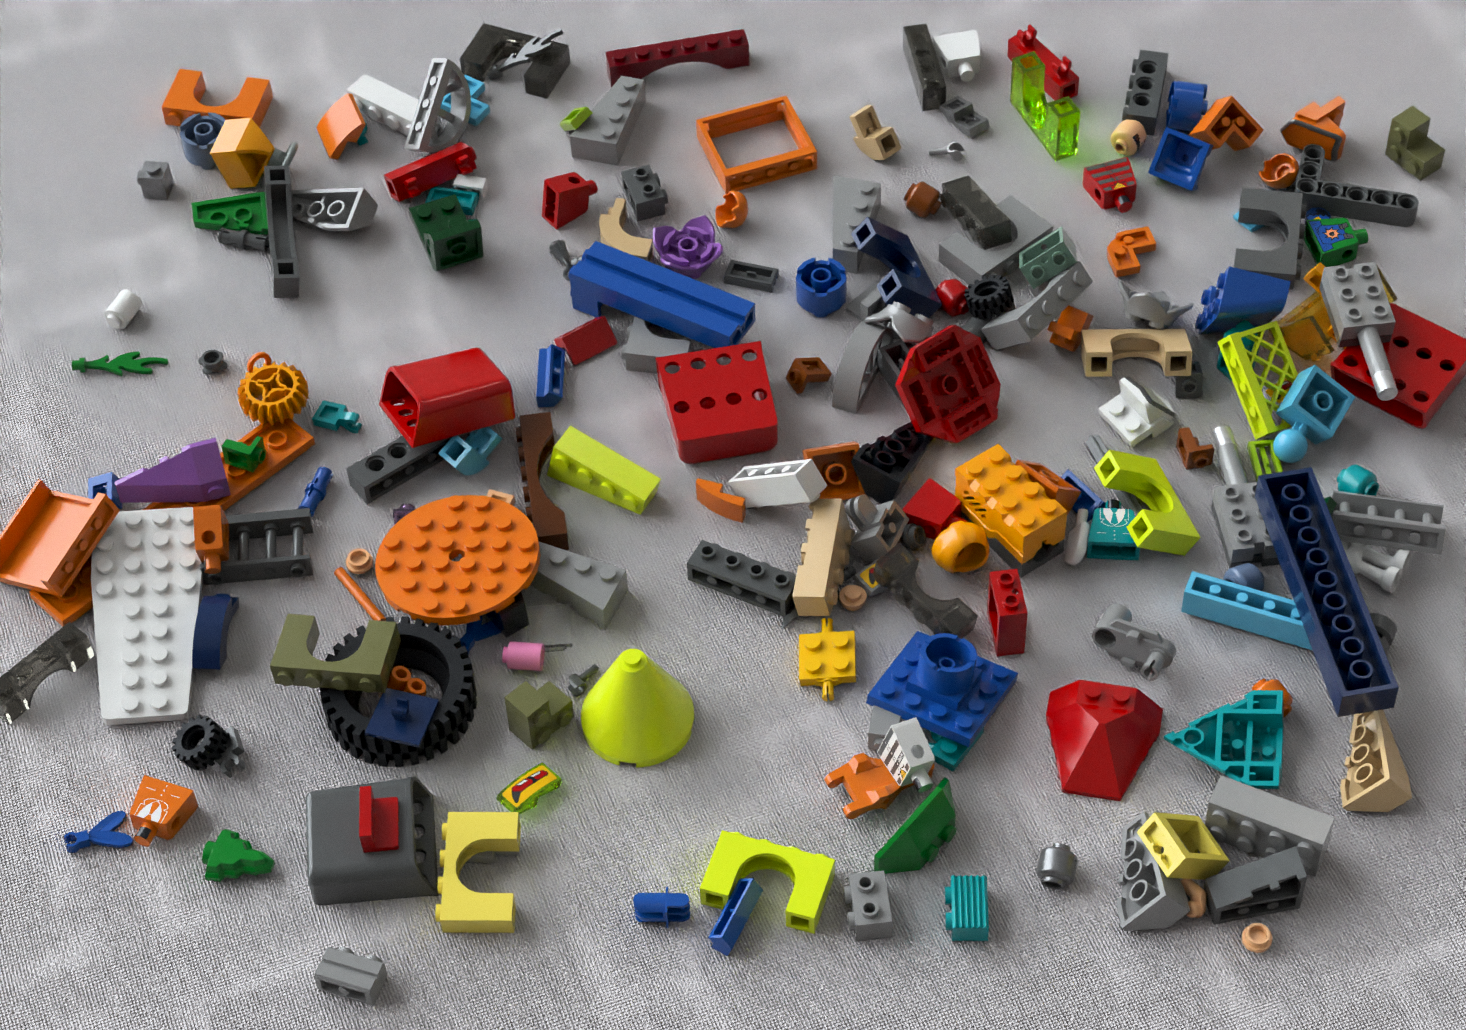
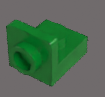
[222,436,267,472]

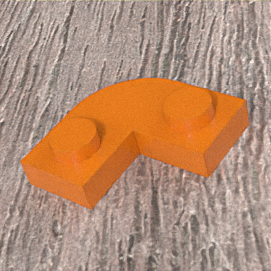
[1107,226,1156,277]

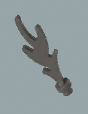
[487,29,564,80]

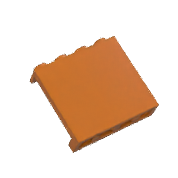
[0,479,120,597]

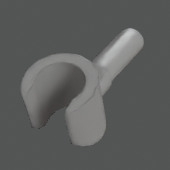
[929,141,964,161]

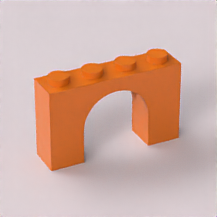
[161,69,273,128]

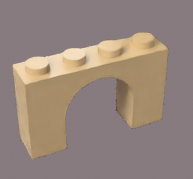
[1081,329,1192,377]

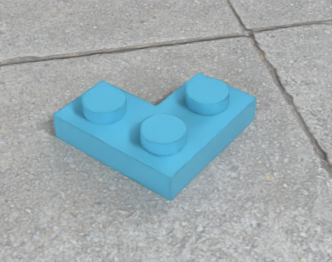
[440,75,490,126]

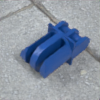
[633,887,691,928]

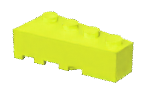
[547,425,661,515]

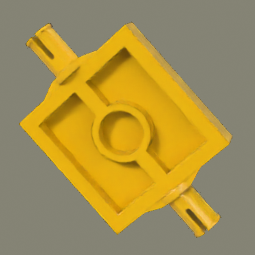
[799,617,856,701]

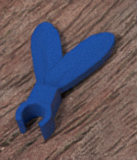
[460,615,501,656]
[64,811,133,853]

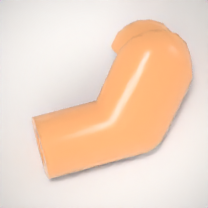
[1181,879,1207,918]

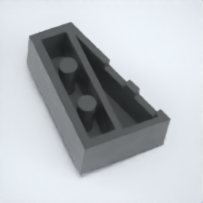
[1204,846,1307,925]

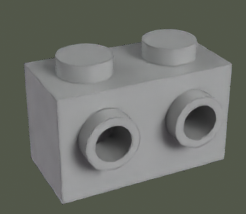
[843,871,892,941]

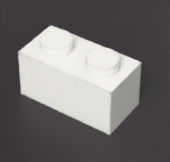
[453,174,488,200]

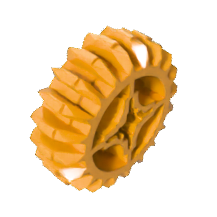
[238,361,309,426]

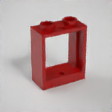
[987,569,1028,657]

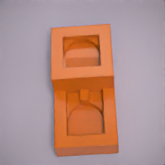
[696,478,746,523]

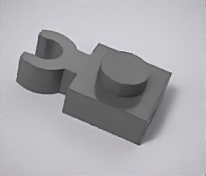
[215,726,245,778]

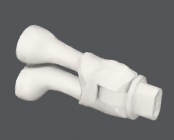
[1341,541,1412,593]

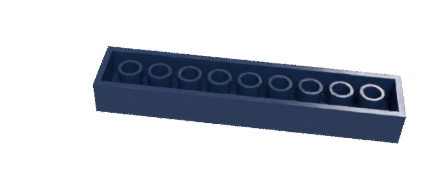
[1255,467,1399,717]

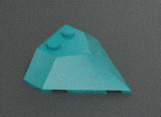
[1164,690,1284,789]

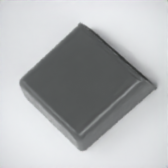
[306,777,439,905]

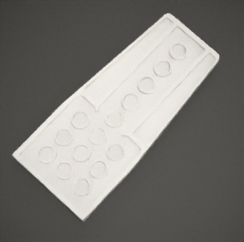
[91,507,203,725]

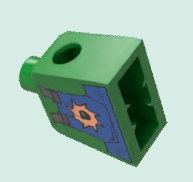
[1303,218,1368,267]

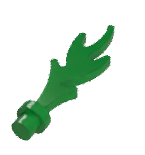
[72,351,168,376]

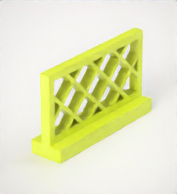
[1217,321,1298,440]

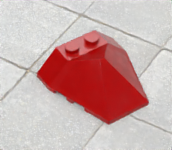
[1046,680,1163,801]

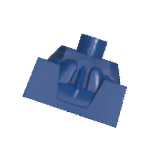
[1148,127,1213,191]

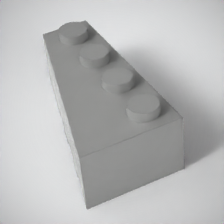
[570,76,646,165]
[530,542,628,630]

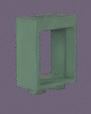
[1019,226,1077,289]

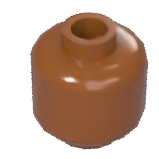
[903,181,942,218]

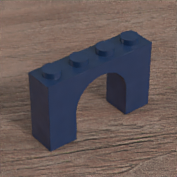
[851,216,943,318]

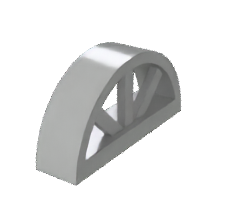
[404,58,471,153]
[832,321,893,414]

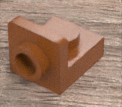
[786,357,832,394]
[1176,427,1214,470]

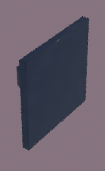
[365,687,439,748]

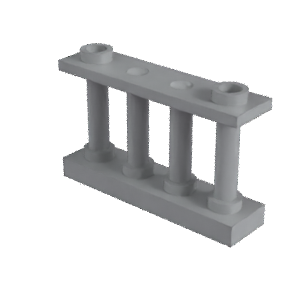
[1331,490,1446,555]

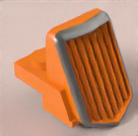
[1280,96,1346,161]

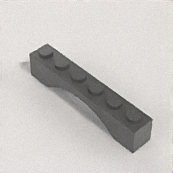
[264,165,300,298]

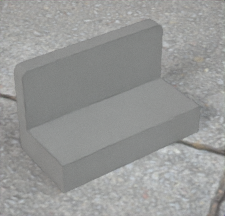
[846,280,888,323]

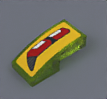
[496,762,562,814]

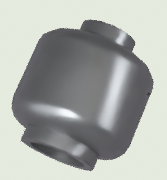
[1036,843,1078,890]

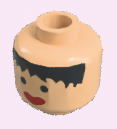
[1110,119,1147,156]

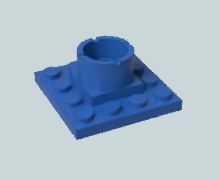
[866,631,1018,747]

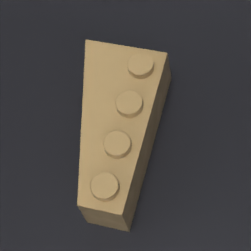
[792,499,855,616]

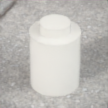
[104,290,142,329]

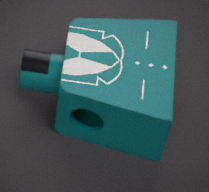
[1087,499,1140,561]

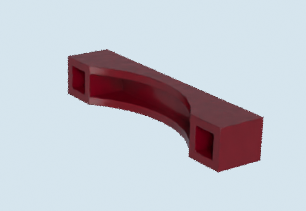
[605,29,750,87]

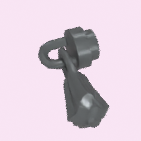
[549,240,582,281]

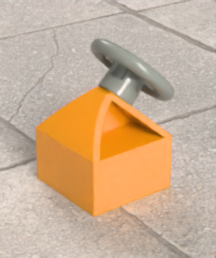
[210,118,298,189]

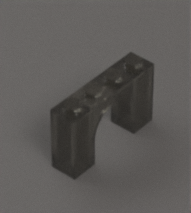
[460,23,570,99]

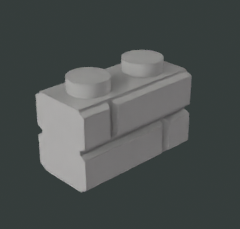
[314,947,387,1005]

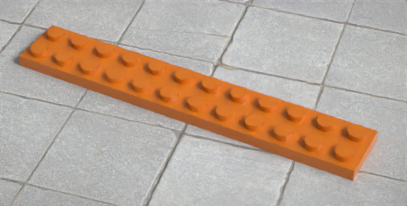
[29,418,315,628]

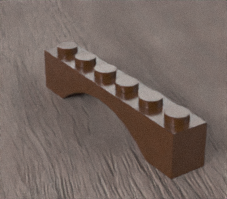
[515,412,569,550]

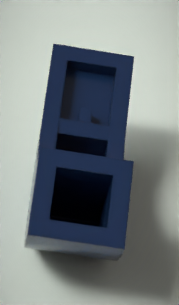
[192,593,239,670]

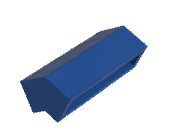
[536,344,565,408]
[708,878,763,956]

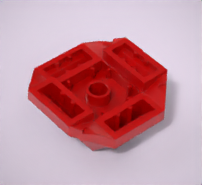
[895,325,1001,444]

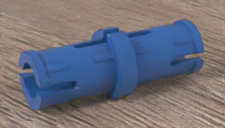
[298,467,333,517]

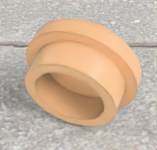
[346,548,373,574]
[839,585,867,611]
[1241,923,1272,953]

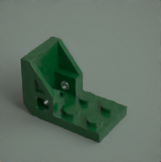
[409,194,484,272]

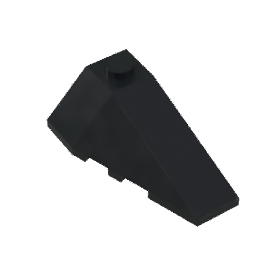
[851,422,933,504]

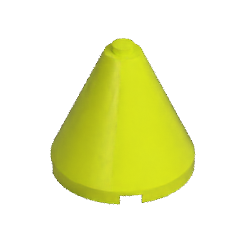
[581,649,695,768]

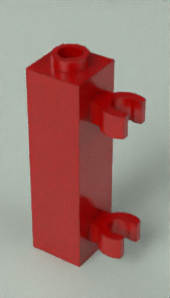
[1007,24,1079,104]
[383,142,477,202]

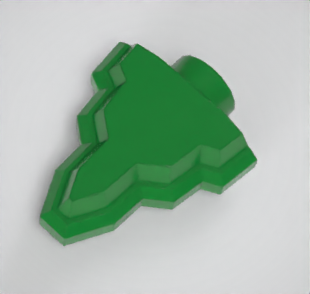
[202,829,275,882]

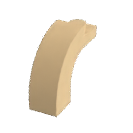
[599,198,654,263]

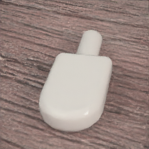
[1065,509,1091,566]

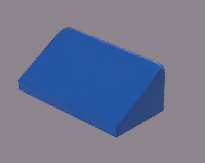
[1061,469,1105,522]

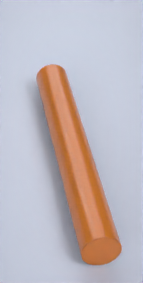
[334,567,386,621]

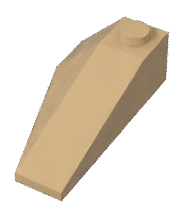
[1340,710,1412,812]

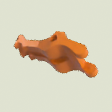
[824,753,935,819]

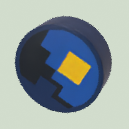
[1305,207,1331,225]

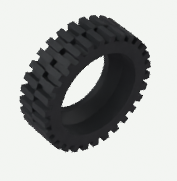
[320,616,477,767]

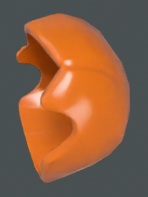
[1259,153,1299,190]
[715,190,749,229]

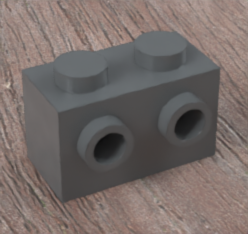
[621,165,668,222]

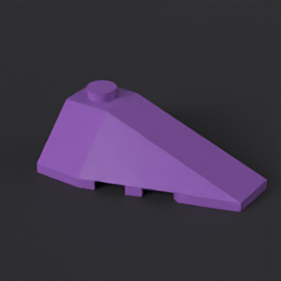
[115,438,231,503]

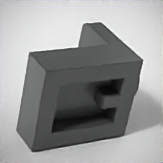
[1174,362,1203,398]

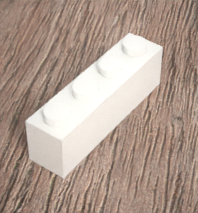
[347,74,441,136]
[728,459,827,509]

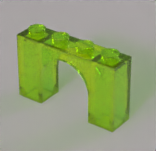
[1010,51,1080,162]

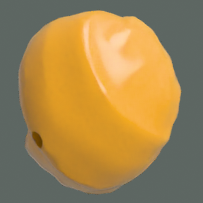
[931,521,990,574]

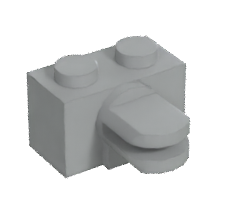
[845,494,909,563]

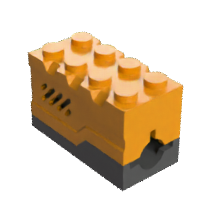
[955,444,1067,578]

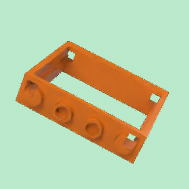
[696,95,817,194]

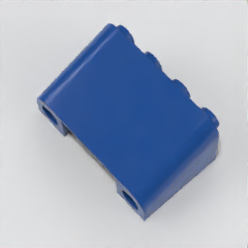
[1195,266,1291,335]

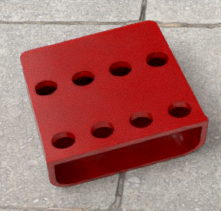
[1330,303,1466,429]
[655,341,778,464]
[379,347,516,448]

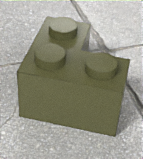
[1385,106,1445,181]
[504,681,574,750]

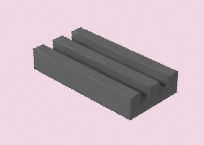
[724,260,779,293]

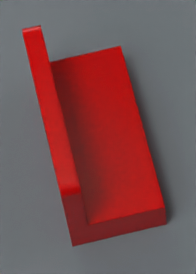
[554,316,617,365]
[359,786,399,853]

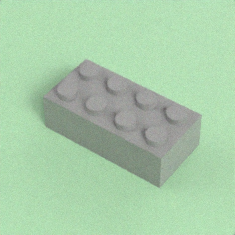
[1205,775,1335,877]

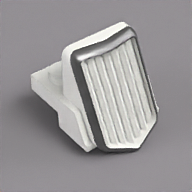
[1098,377,1175,447]

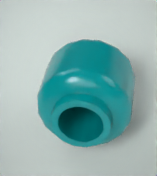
[1337,464,1379,496]

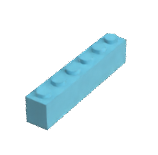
[1181,571,1312,650]

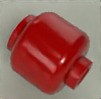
[936,279,969,317]

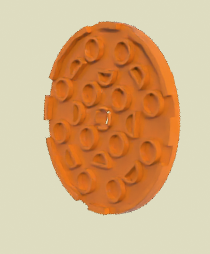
[375,495,540,625]

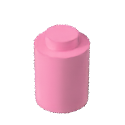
[502,641,545,671]

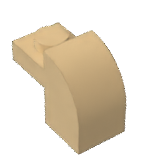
[849,105,902,160]

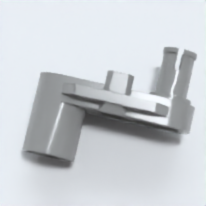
[1092,604,1176,681]

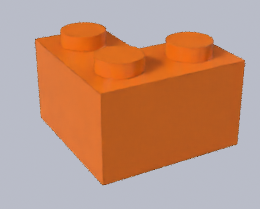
[1189,96,1264,151]

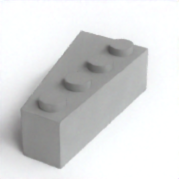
[833,175,881,274]

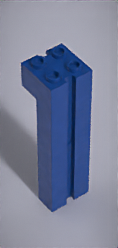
[568,241,756,348]

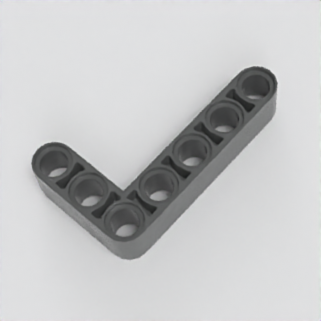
[1295,144,1419,227]

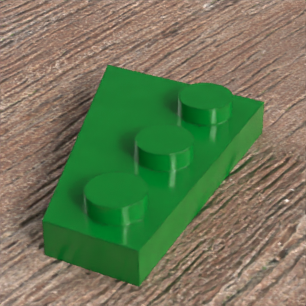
[191,192,268,235]

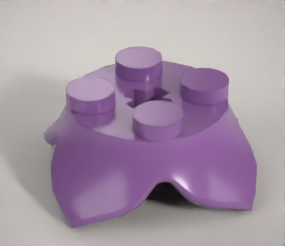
[653,215,723,279]

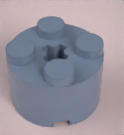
[180,112,225,170]

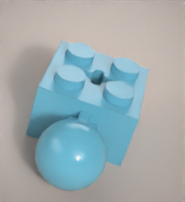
[1273,365,1355,463]

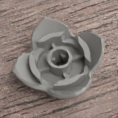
[1118,280,1194,329]
[864,301,934,344]

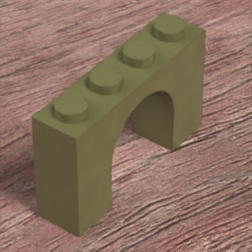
[270,614,401,693]

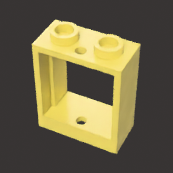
[1137,812,1230,880]

